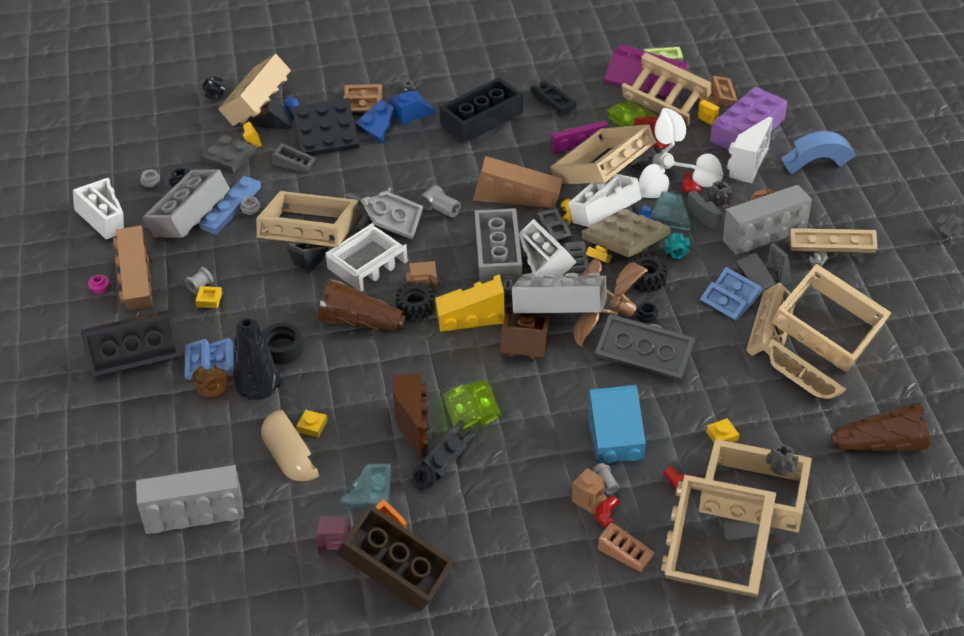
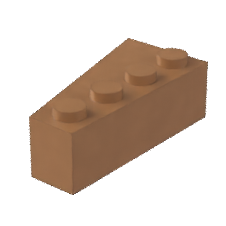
[472,156,563,208]
[113,226,153,311]

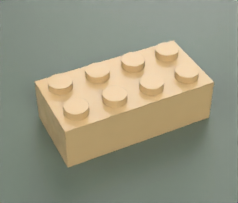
[218,54,291,126]

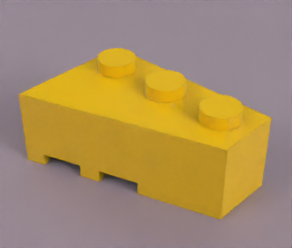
[435,274,505,332]

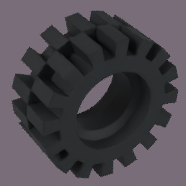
[630,254,667,292]
[395,282,435,322]

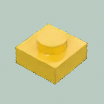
[698,100,719,125]
[243,121,262,148]
[586,245,612,263]
[195,286,222,308]
[296,410,328,438]
[706,418,739,442]

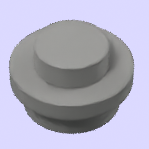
[140,170,161,188]
[240,196,261,215]

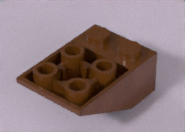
[393,374,428,458]

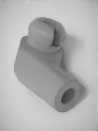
[809,251,828,267]

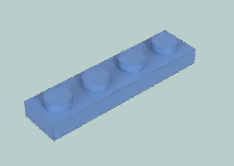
[199,176,261,235]

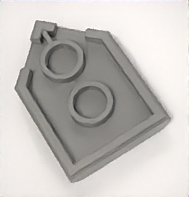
[361,191,424,240]

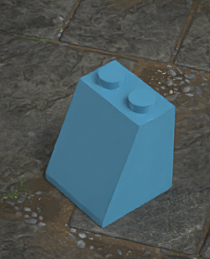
[588,385,646,464]

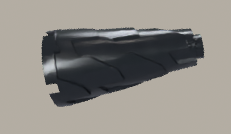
[234,318,280,400]

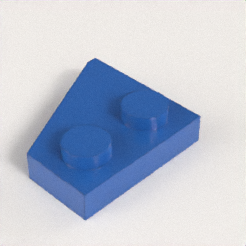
[355,99,396,143]

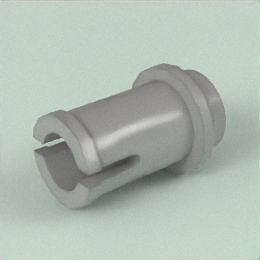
[593,463,620,495]

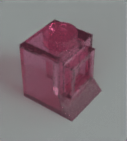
[316,516,352,554]

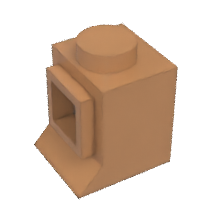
[406,261,438,293]
[572,468,607,515]

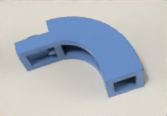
[781,131,856,174]

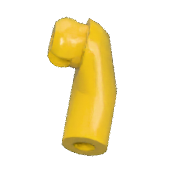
[561,199,573,225]

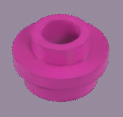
[88,275,110,294]

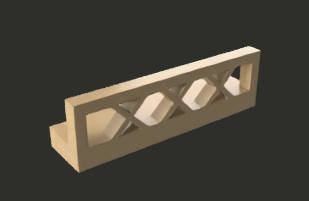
[787,228,877,253]
[746,282,795,359]

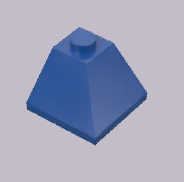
[386,91,435,125]

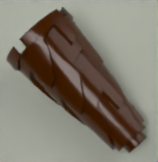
[318,279,406,331]
[831,403,930,451]

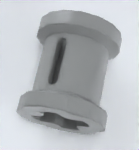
[185,267,213,294]

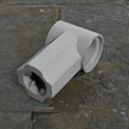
[418,185,461,218]

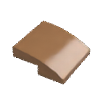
[696,76,738,107]
[344,84,382,113]

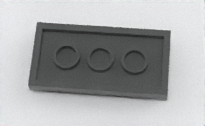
[595,314,695,381]

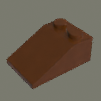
[500,306,551,359]

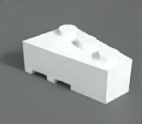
[569,174,641,227]
[73,177,124,239]
[519,219,576,277]

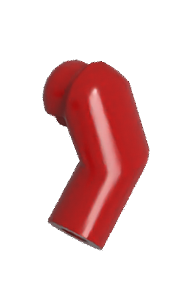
[681,173,701,194]
[663,466,697,490]
[595,495,619,528]

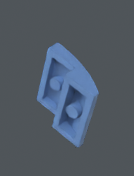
[700,267,763,321]
[185,337,234,381]

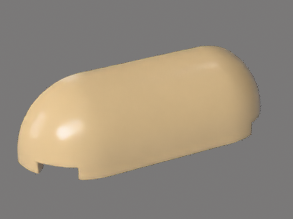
[768,339,846,399]
[261,410,319,481]

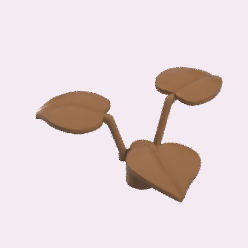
[573,259,648,347]

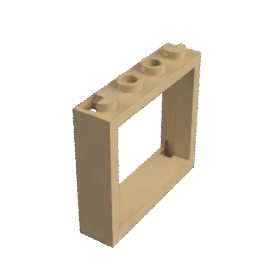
[549,125,656,184]
[257,191,358,247]
[771,264,891,373]
[699,439,812,533]
[661,475,776,598]

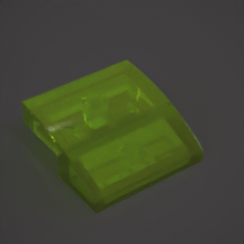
[606,101,659,127]
[442,381,502,430]

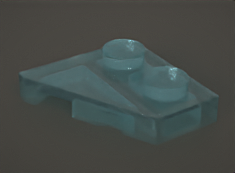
[651,191,690,231]
[341,464,392,508]

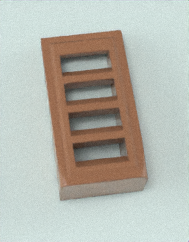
[598,523,655,573]

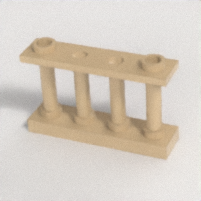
[622,52,711,127]

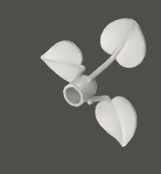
[638,108,723,198]

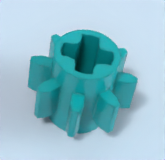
[664,233,690,259]

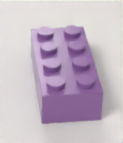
[710,87,787,150]

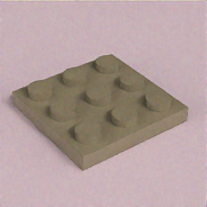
[581,209,670,257]

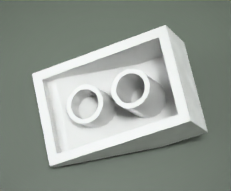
[727,117,773,183]

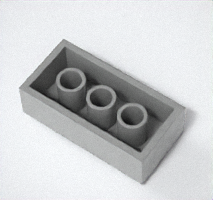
[142,169,230,238]
[723,185,812,255]
[475,208,522,284]
[512,273,607,313]
[136,465,244,534]

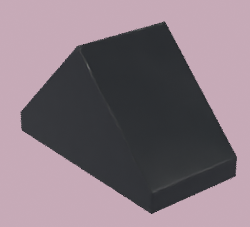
[252,98,293,129]
[287,242,329,273]

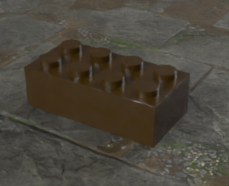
[335,503,455,611]

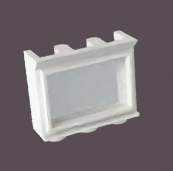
[326,223,408,292]

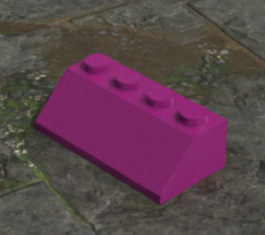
[604,44,688,100]

